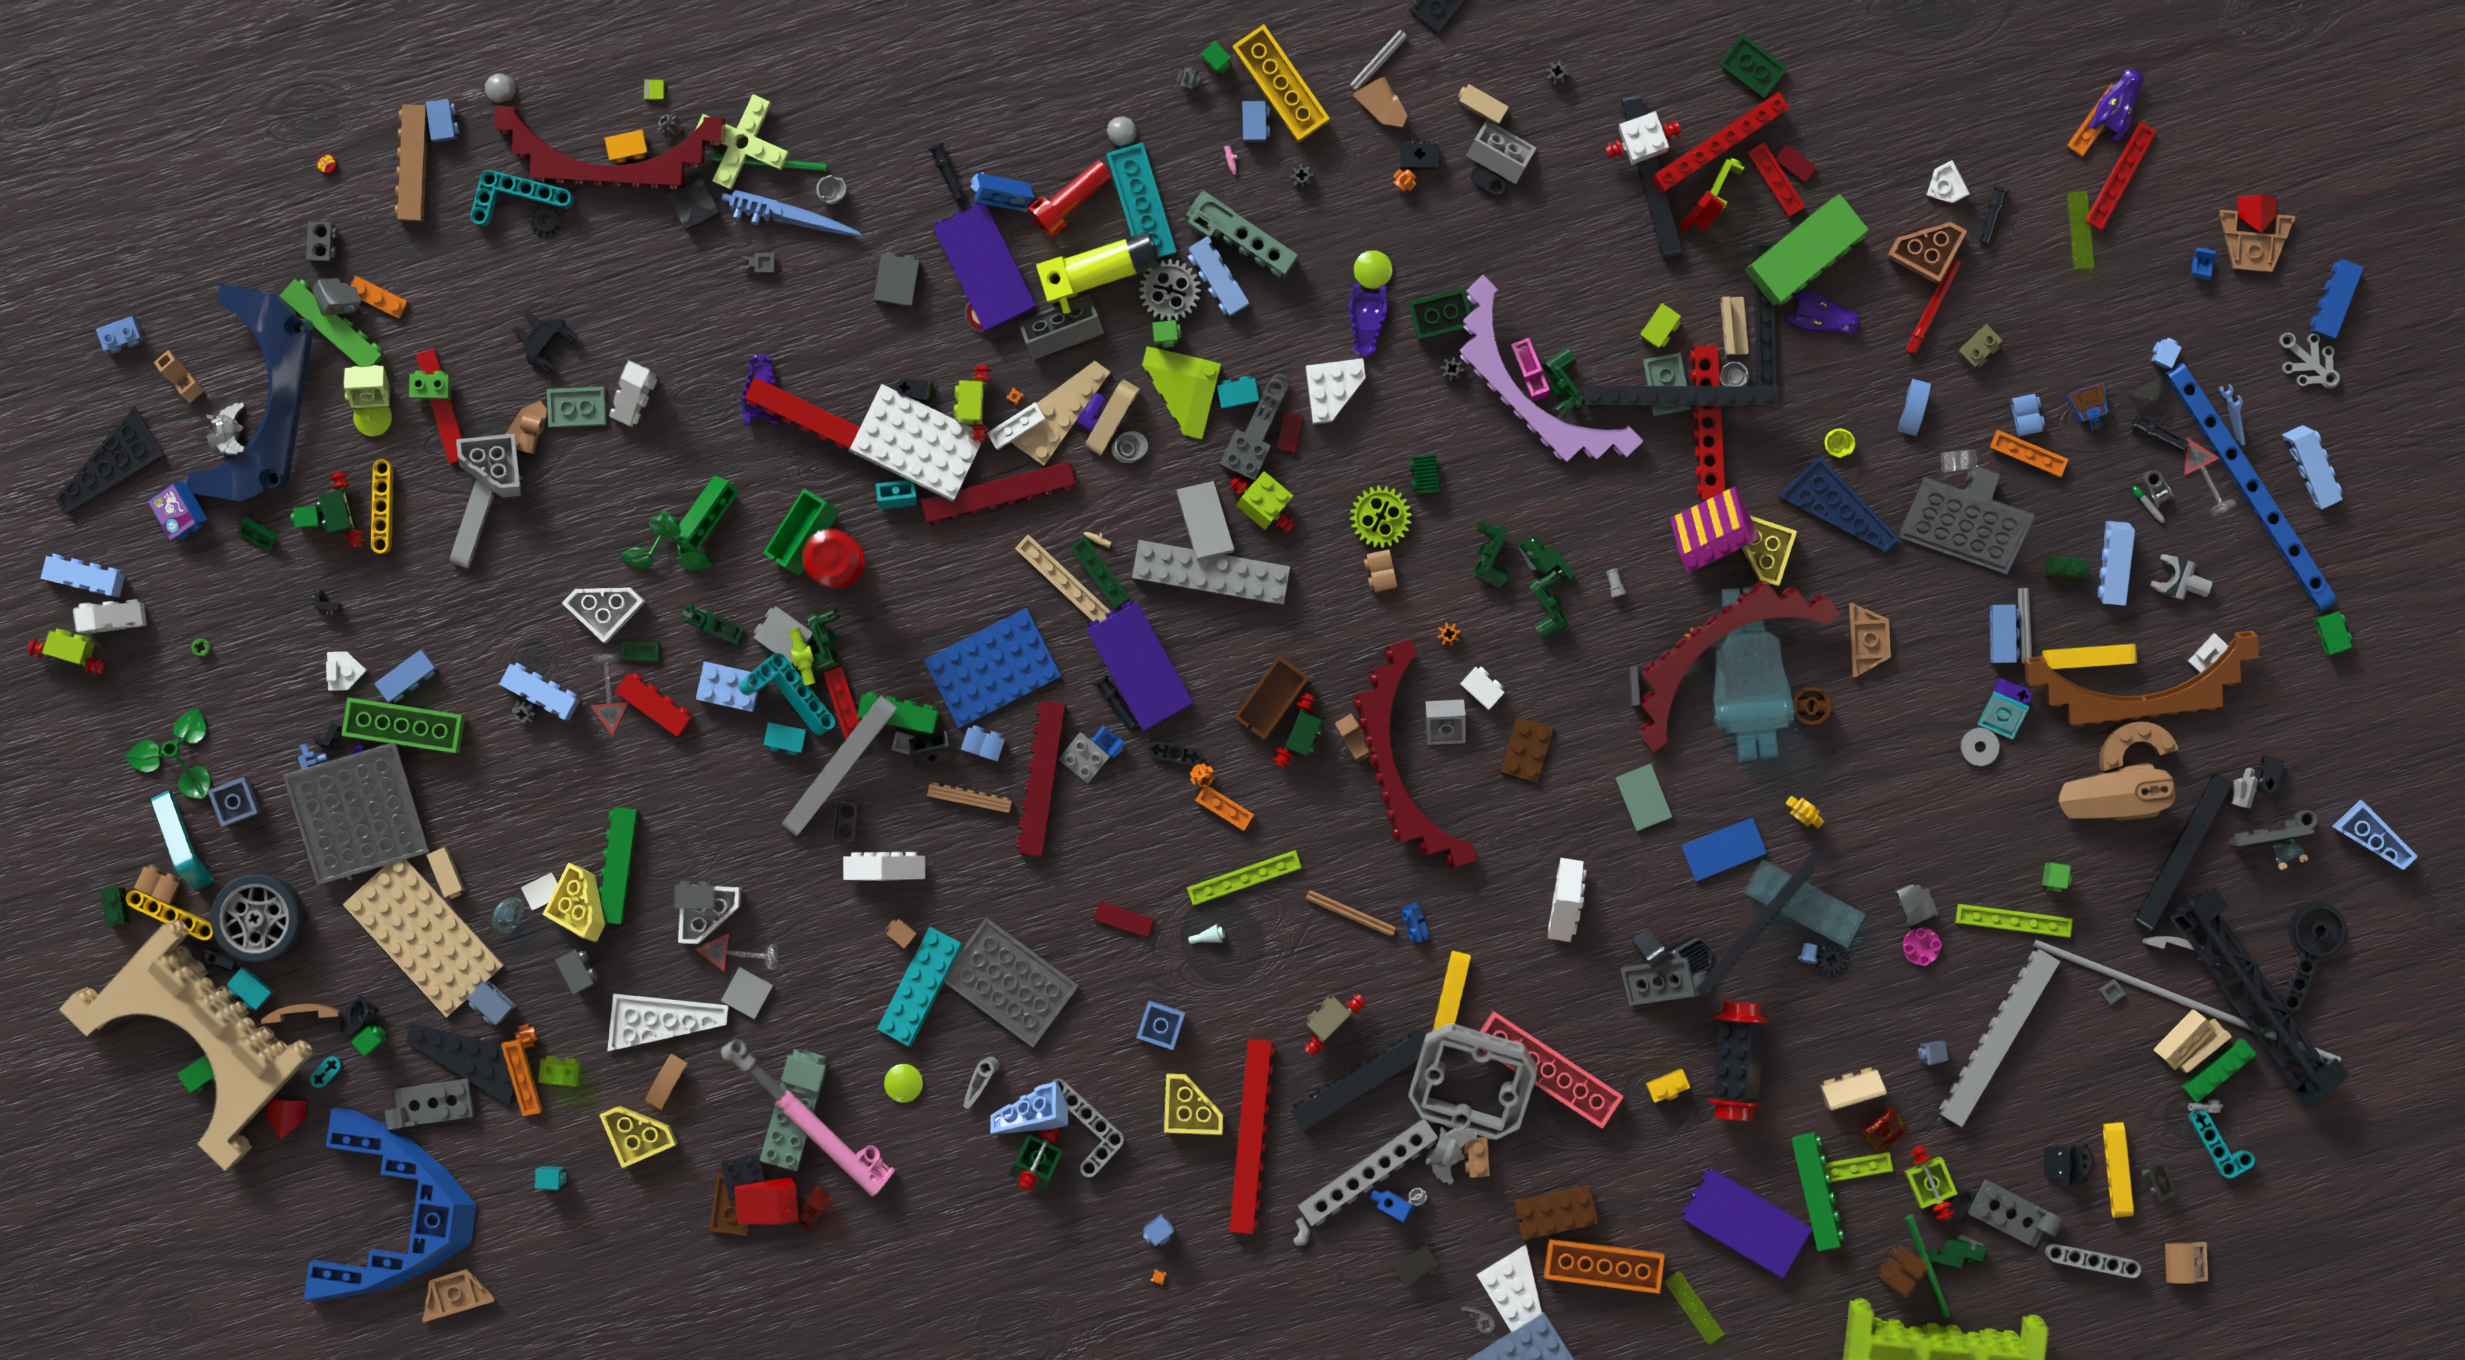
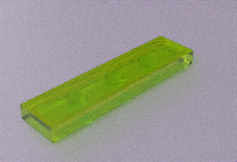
[2067,191,2094,269]
[1664,1271,1724,1345]

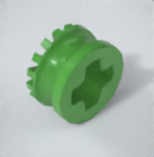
[191,639,210,656]

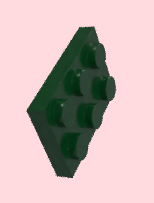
[1718,33,1787,99]

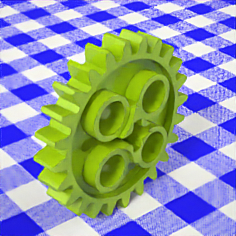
[1350,485,1412,548]

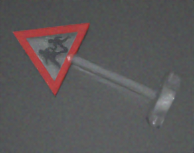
[2184,438,2237,517]
[590,653,629,736]
[695,933,778,972]

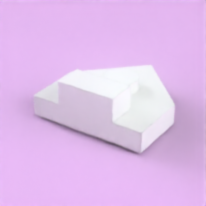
[1927,160,1970,203]
[2188,633,2228,673]
[326,652,367,691]

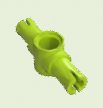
[789,627,816,686]

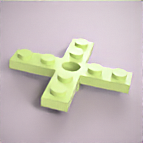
[696,94,789,190]

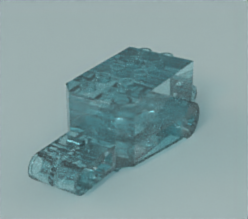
[1713,587,1794,762]

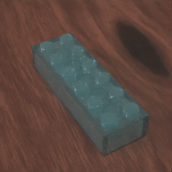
[1744,859,1866,948]

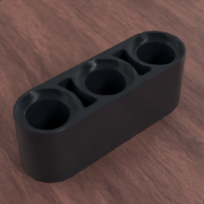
[1632,928,1670,970]

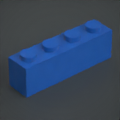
[2310,259,2364,340]

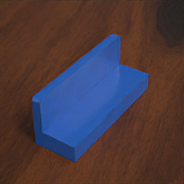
[974,173,1034,212]

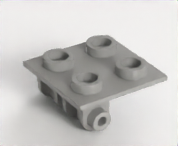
[1058,732,1110,783]

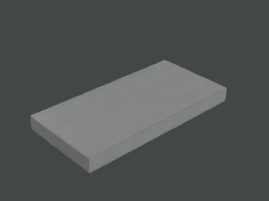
[1176,481,1234,561]

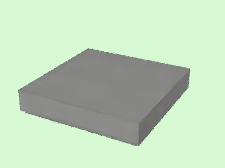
[721,967,773,1019]

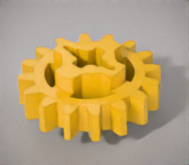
[1786,796,1824,829]

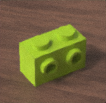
[1639,303,1681,349]

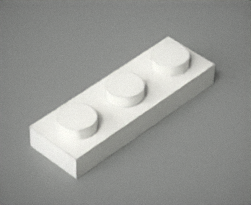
[987,403,1046,450]

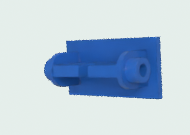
[1401,902,1429,943]

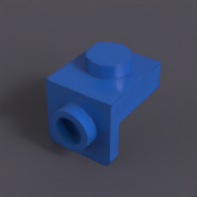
[2191,248,2216,280]
[1091,726,1125,758]

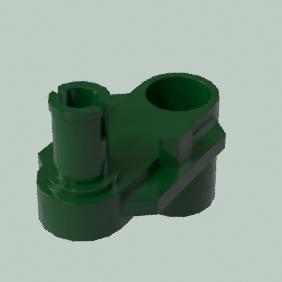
[1543,348,1585,418]
[1473,520,1508,589]
[1529,570,1569,641]
[807,608,840,675]

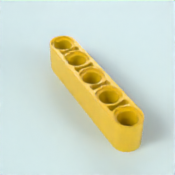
[371,459,393,554]
[2042,644,2137,669]
[126,890,214,940]
[1433,951,1471,1046]
[2103,1122,2134,1218]

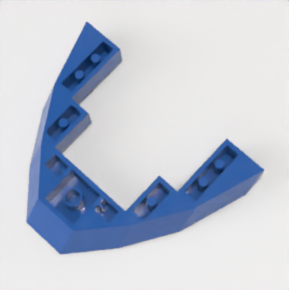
[304,1107,477,1301]

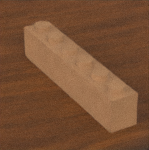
[395,104,428,222]

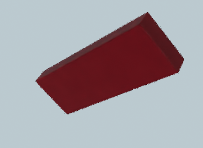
[1093,901,1154,937]

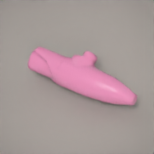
[1224,145,1237,175]

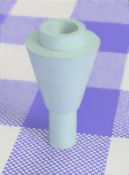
[1189,924,1225,944]

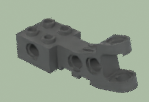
[1220,374,1289,481]

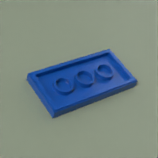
[1681,818,1767,882]

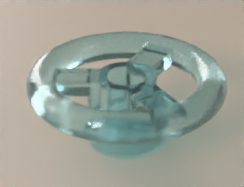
[493,897,524,933]

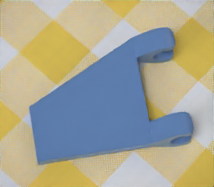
[2219,384,2246,445]

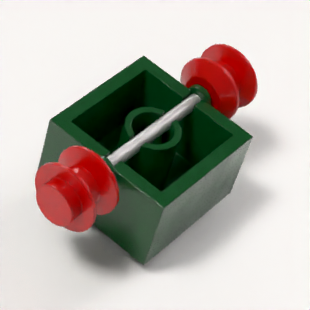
[317,471,365,548]
[1273,693,1324,768]
[1009,1128,1063,1192]

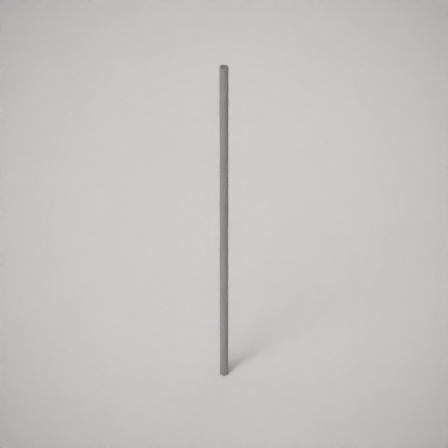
[2033,940,2341,1062]

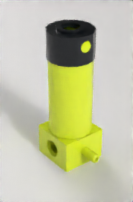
[1036,231,1160,314]

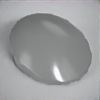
[1111,431,1148,463]

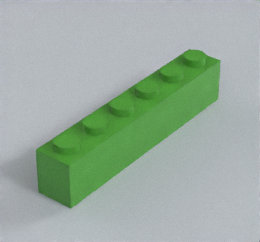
[280,279,384,367]

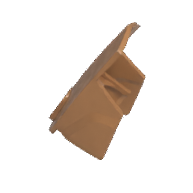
[2059,763,2175,821]

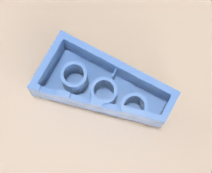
[1188,236,1249,317]
[2282,425,2343,509]
[41,554,125,597]
[499,662,580,720]
[2333,800,2418,870]

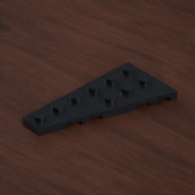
[55,406,165,515]
[406,1023,514,1106]

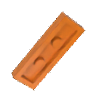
[350,276,408,319]
[1195,786,1254,831]

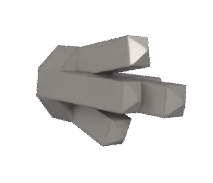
[2231,768,2258,808]

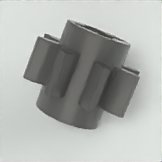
[1545,60,1569,85]
[1177,68,1201,90]
[658,113,682,138]
[1290,164,1314,189]
[1440,357,1464,381]
[512,698,537,724]

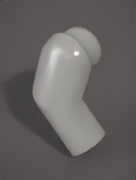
[1294,1217,1310,1247]

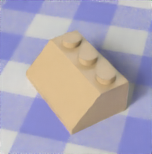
[1820,1067,1887,1110]

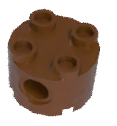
[1790,687,1831,725]

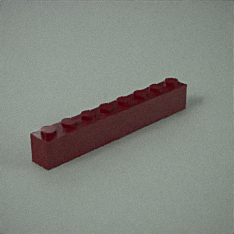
[921,462,1076,525]
[1016,701,1066,856]

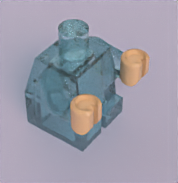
[2273,839,2308,870]

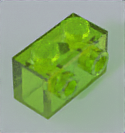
[538,1055,582,1087]

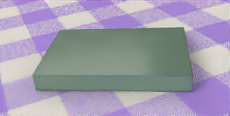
[1643,352,1691,416]
[547,387,607,428]
[1615,763,1672,831]

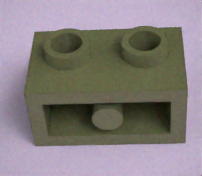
[1957,324,2003,369]

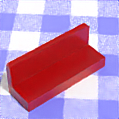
[1679,191,1725,232]

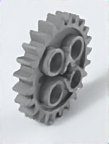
[1139,259,1201,321]

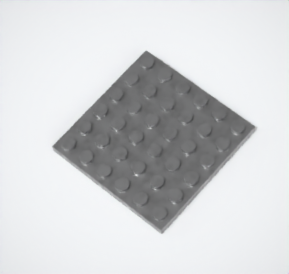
[283,742,429,885]

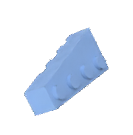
[2098,521,2135,605]

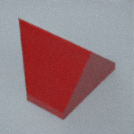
[2237,195,2276,233]
[267,1098,307,1139]

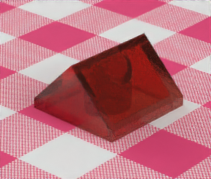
[1859,1107,1908,1154]

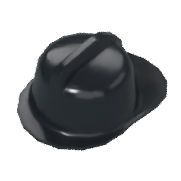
[340,995,379,1036]

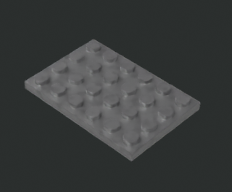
[1898,477,2034,574]
[944,917,1079,1047]

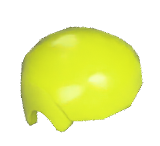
[1824,428,1856,458]

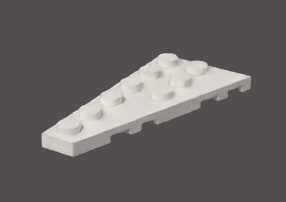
[608,994,729,1051]
[1477,1245,1542,1332]

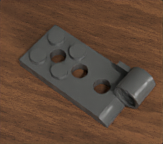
[2229,810,2317,846]
[1621,958,1711,1006]
[384,1078,475,1129]
[1968,1179,2064,1248]

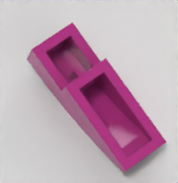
[1511,338,1551,402]

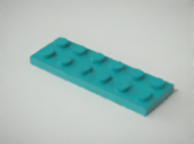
[1106,142,1177,258]
[877,926,963,1047]

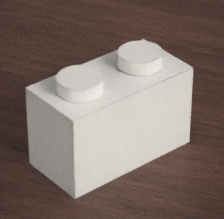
[1460,667,1504,710]

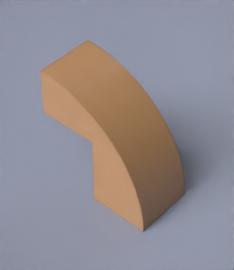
[154,350,204,403]
[1335,714,1371,763]
[645,1054,687,1110]

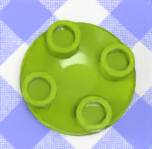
[1354,251,1392,289]
[353,406,392,436]
[884,1064,923,1102]

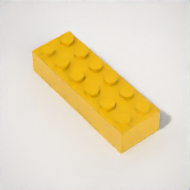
[1232,24,1330,143]

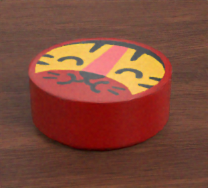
[316,154,337,173]

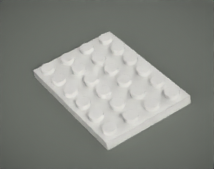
[849,384,985,501]

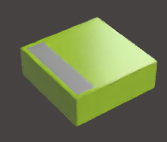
[644,80,664,100]

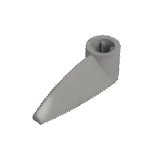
[963,1057,999,1109]

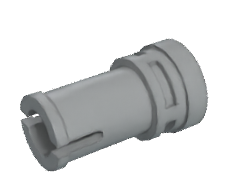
[1606,568,1626,598]

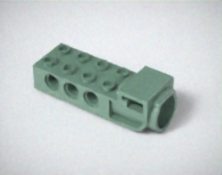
[1185,190,1298,278]
[760,1049,827,1171]

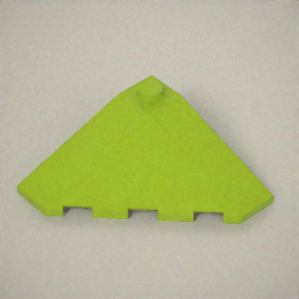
[1142,347,1221,439]

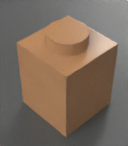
[887,919,917,948]

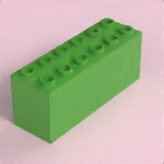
[1745,194,1869,306]

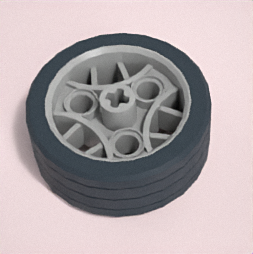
[210,874,305,963]

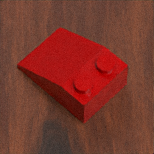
[734,1178,799,1224]

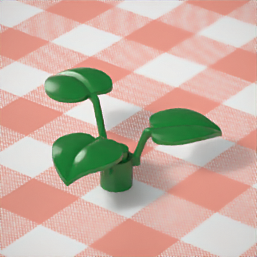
[621,510,713,571]
[125,709,211,799]

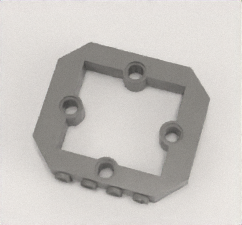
[1408,1023,1538,1140]

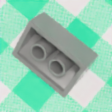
[1466,120,1536,184]

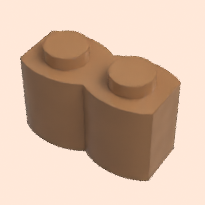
[1364,550,1397,593]
[134,865,181,904]

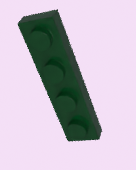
[1070,536,1130,609]

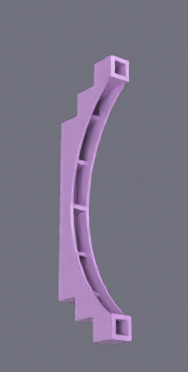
[1460,275,1643,461]

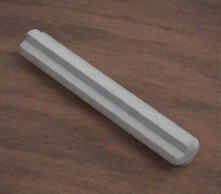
[1350,30,1407,91]
[2018,588,2032,664]

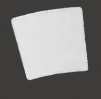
[521,873,557,910]

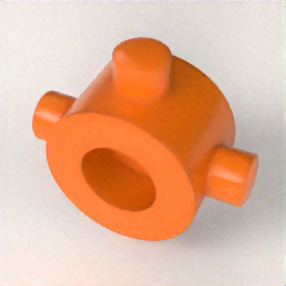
[1006,388,1023,405]
[1151,1269,1167,1285]

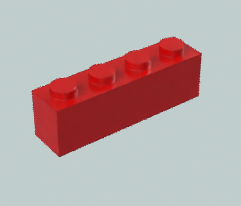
[615,672,692,737]

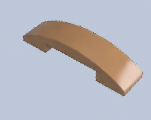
[261,1003,342,1024]

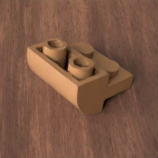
[2165,1242,2208,1283]

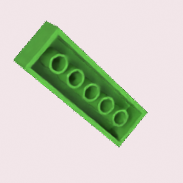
[342,698,465,753]

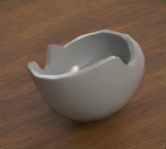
[485,74,516,103]
[1107,116,1137,148]
[816,175,847,205]
[1719,362,1749,386]

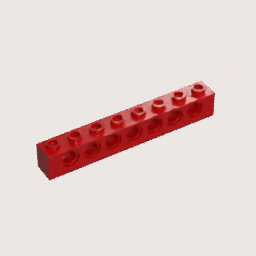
[1651,92,1790,194]
[1690,345,1725,501]

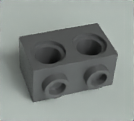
[306,222,337,263]

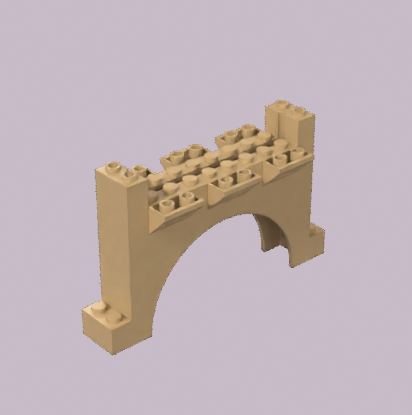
[59,919,314,1170]

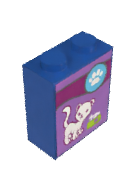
[148,480,207,541]

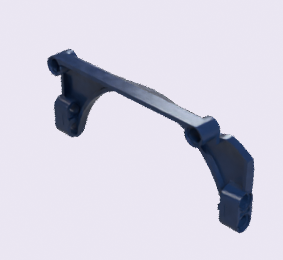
[187,283,314,502]

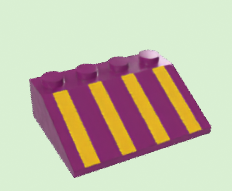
[1670,486,1761,573]

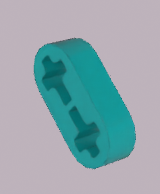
[310,1056,342,1088]

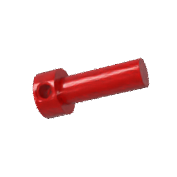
[1027,160,1112,238]

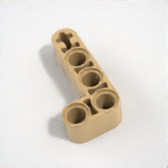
[1084,379,1140,456]

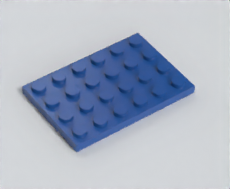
[924,608,1061,728]

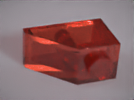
[796,1186,833,1232]

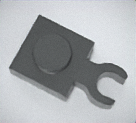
[741,253,775,273]

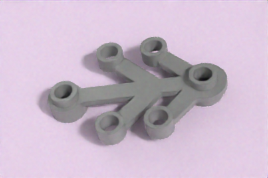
[2279,333,2340,388]

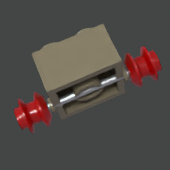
[1304,994,1367,1057]

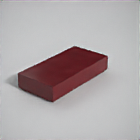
[1775,144,1817,183]
[1276,412,1303,453]

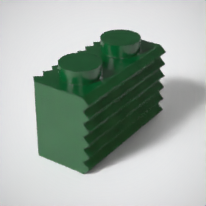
[1409,454,1440,495]
[2044,556,2088,578]
[101,886,130,927]

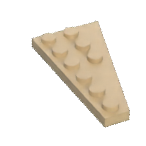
[1011,361,1111,466]

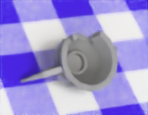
[207,402,245,455]
[1426,1127,1478,1185]

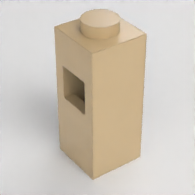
[1457,84,1508,126]
[427,847,465,899]

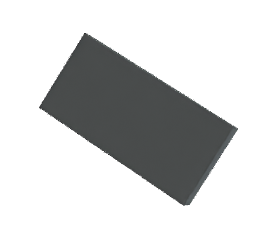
[1629,667,1640,706]

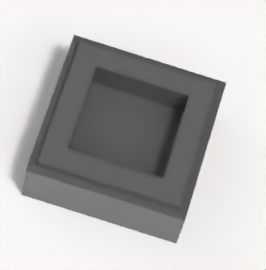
[2098,979,2126,1006]

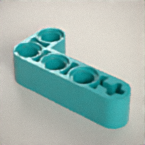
[2189,1110,2255,1178]

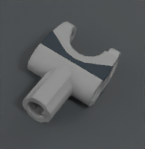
[2150,554,2212,601]

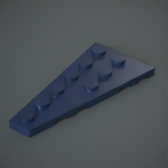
[1778,456,1900,552]

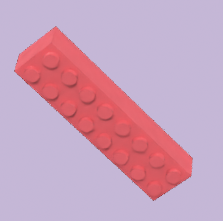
[1480,1011,1624,1129]

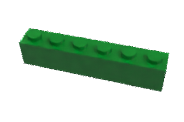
[598,807,638,924]
[1791,1131,1845,1251]

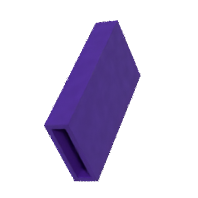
[933,203,1036,333]
[1086,600,1193,731]
[1681,1168,1812,1278]

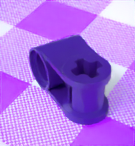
[1994,679,2032,704]

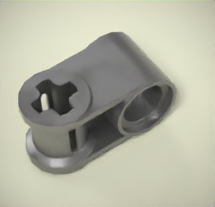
[2142,471,2175,508]

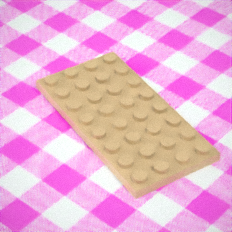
[343,859,504,1018]

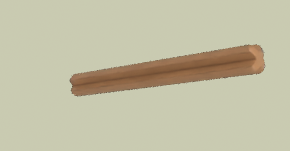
[1306,890,1396,936]

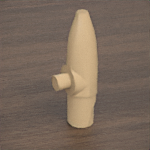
[1083,532,1111,548]

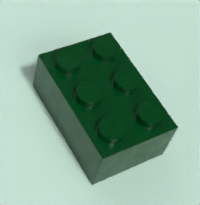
[1408,288,1471,341]

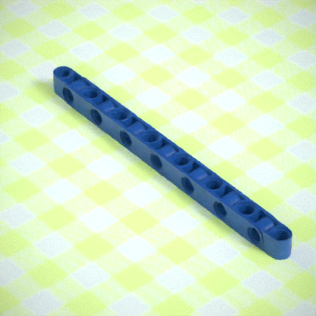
[2165,362,2338,612]

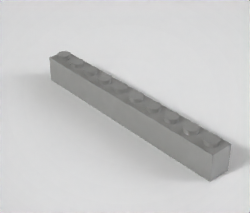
[1939,949,2060,1127]

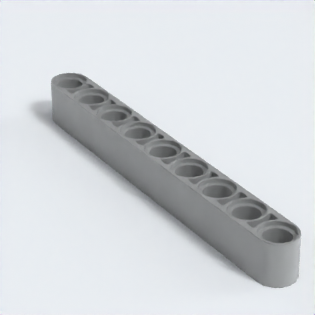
[781,696,897,836]

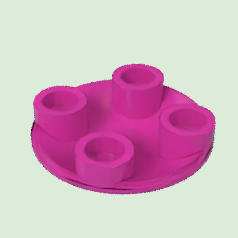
[1903,927,1942,966]

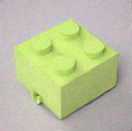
[344,365,390,408]

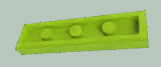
[1825,1152,1893,1182]

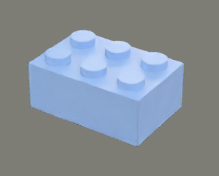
[696,662,759,712]

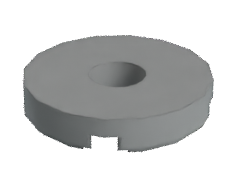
[1960,728,2000,766]

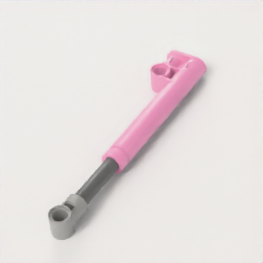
[721,1039,895,1196]

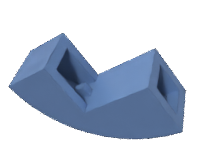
[1898,379,1931,436]

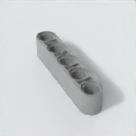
[449,479,495,568]
[2045,1244,2141,1278]

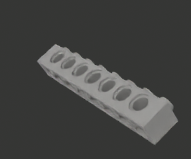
[1298,1119,1438,1226]

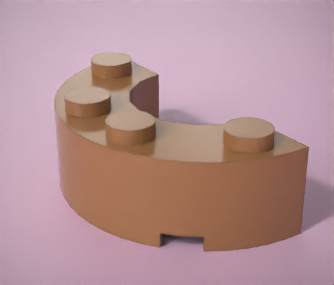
[2099,722,2179,771]

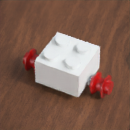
[1605,111,1681,165]

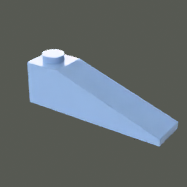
[991,1082,1068,1134]

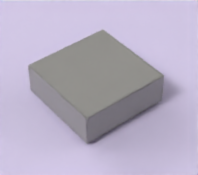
[891,731,915,755]

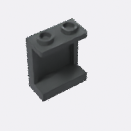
[874,252,920,307]

